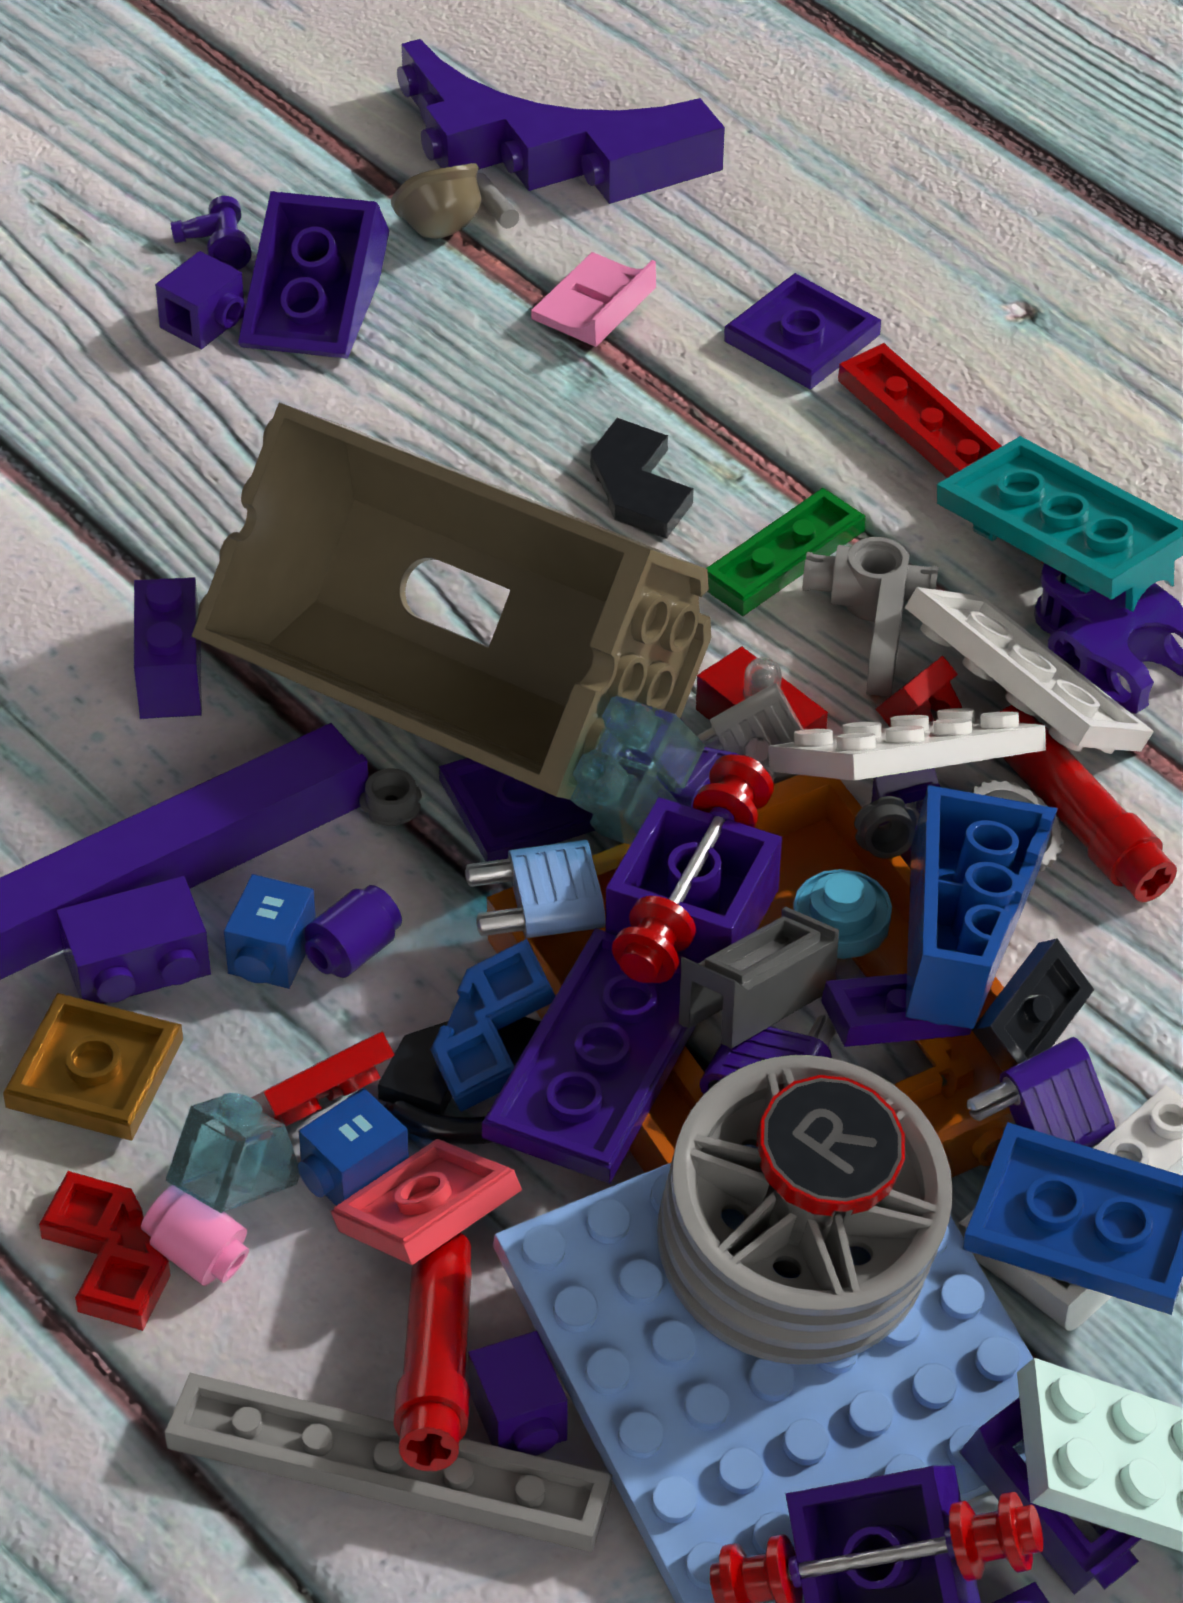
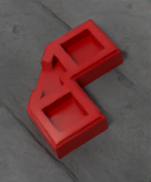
[39,1171,171,1331]

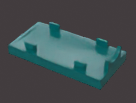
[937,436,1183,612]

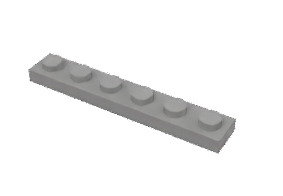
[165,1373,612,1553]

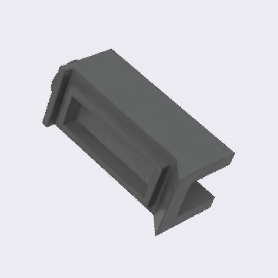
[679,907,839,1049]

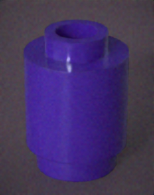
[305,885,402,978]

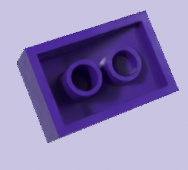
[238,191,390,359]

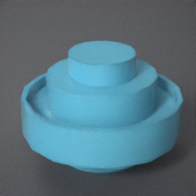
[793,869,892,959]

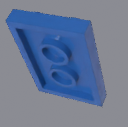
[963,1122,1183,1315]

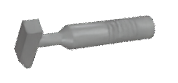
[476,173,519,229]

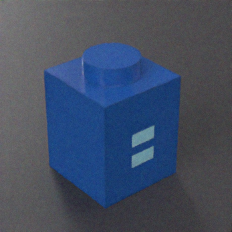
[224,874,316,989]
[298,1088,409,1206]

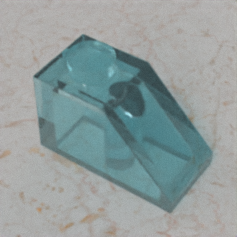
[165,1093,300,1213]

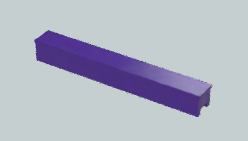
[0,723,368,980]

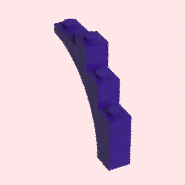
[397,39,725,204]

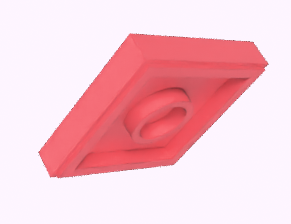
[330,1139,522,1265]

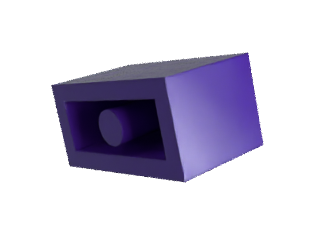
[134,577,202,719]
[57,876,211,1004]

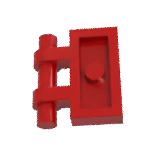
[240,1031,395,1134]

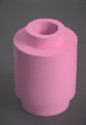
[141,1184,249,1286]

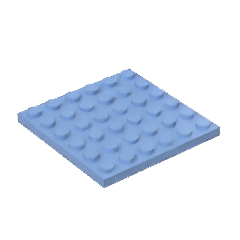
[493,1144,1033,1603]

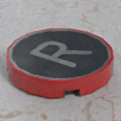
[756,1075,905,1216]

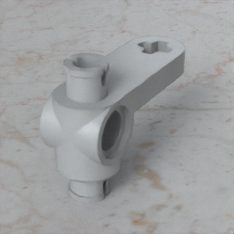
[802,537,938,697]

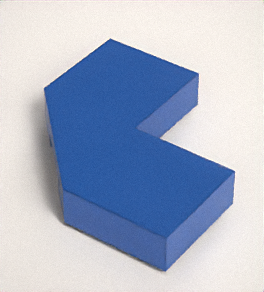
[430,939,556,1112]

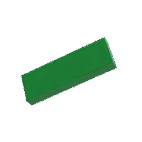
[706,488,866,616]

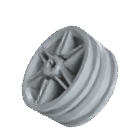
[657,1055,952,1365]

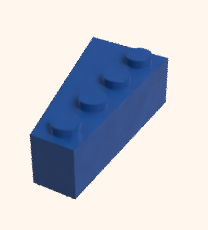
[905,785,1058,1029]

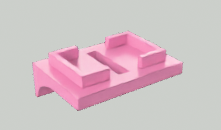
[531,252,656,347]

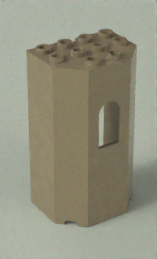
[191,402,712,808]

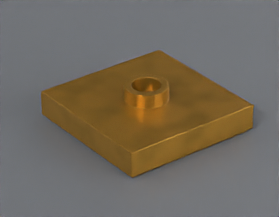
[3,993,183,1141]

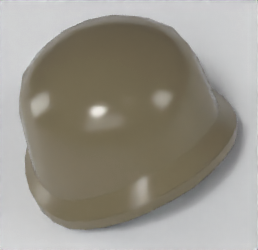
[391,163,482,239]

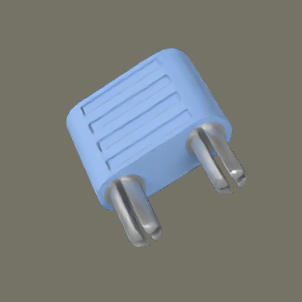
[465,840,605,939]

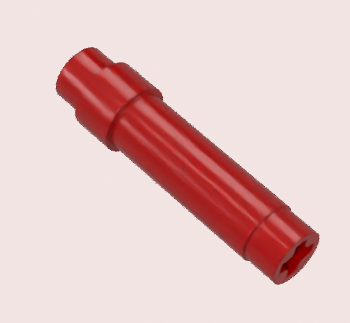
[1000,705,1177,902]
[393,1232,472,1471]

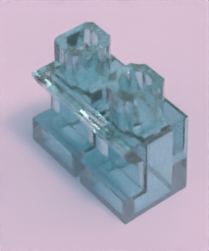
[570,696,706,845]

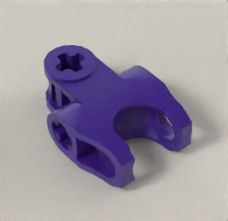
[1034,563,1183,714]

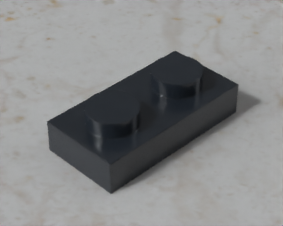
[972,938,1094,1072]

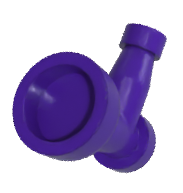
[170,196,252,270]

